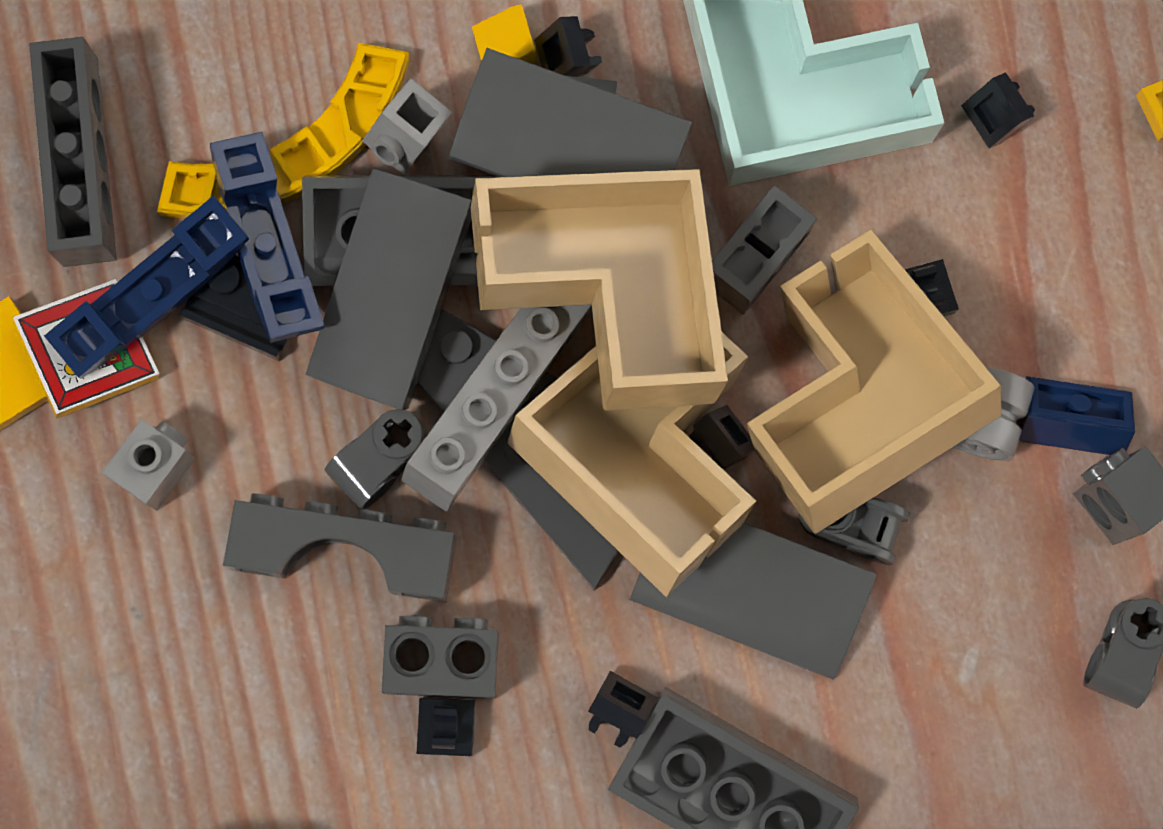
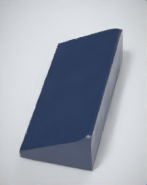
[1019,376,1135,455]

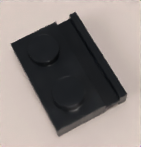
[179,255,290,361]

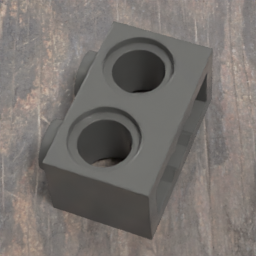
[712,185,817,315]
[1073,446,1163,545]
[382,616,499,699]

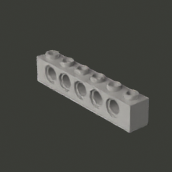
[401,305,592,512]

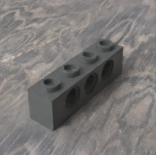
[29,36,117,267]

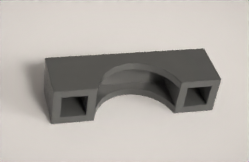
[223,493,457,603]

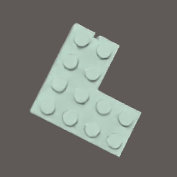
[683,0,944,186]

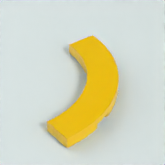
[157,42,411,219]

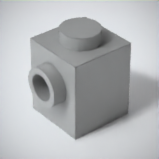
[362,78,453,175]
[102,419,195,511]

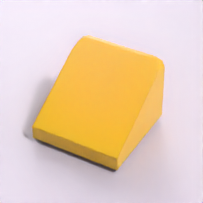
[472,4,536,64]

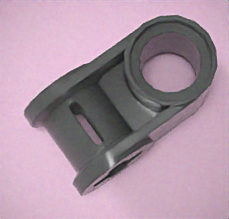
[324,409,427,510]
[798,497,910,565]
[1083,598,1163,709]

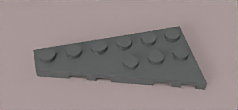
[418,309,618,591]

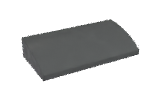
[449,48,692,177]
[305,168,472,410]
[302,175,500,286]
[629,523,877,680]
[608,687,859,829]

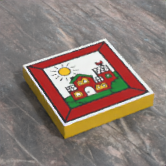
[13,279,159,419]

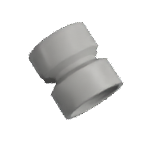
[954,366,1035,461]

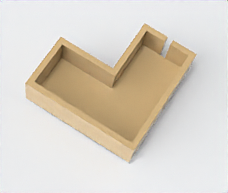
[471,169,728,410]
[747,230,1001,534]
[507,332,756,598]

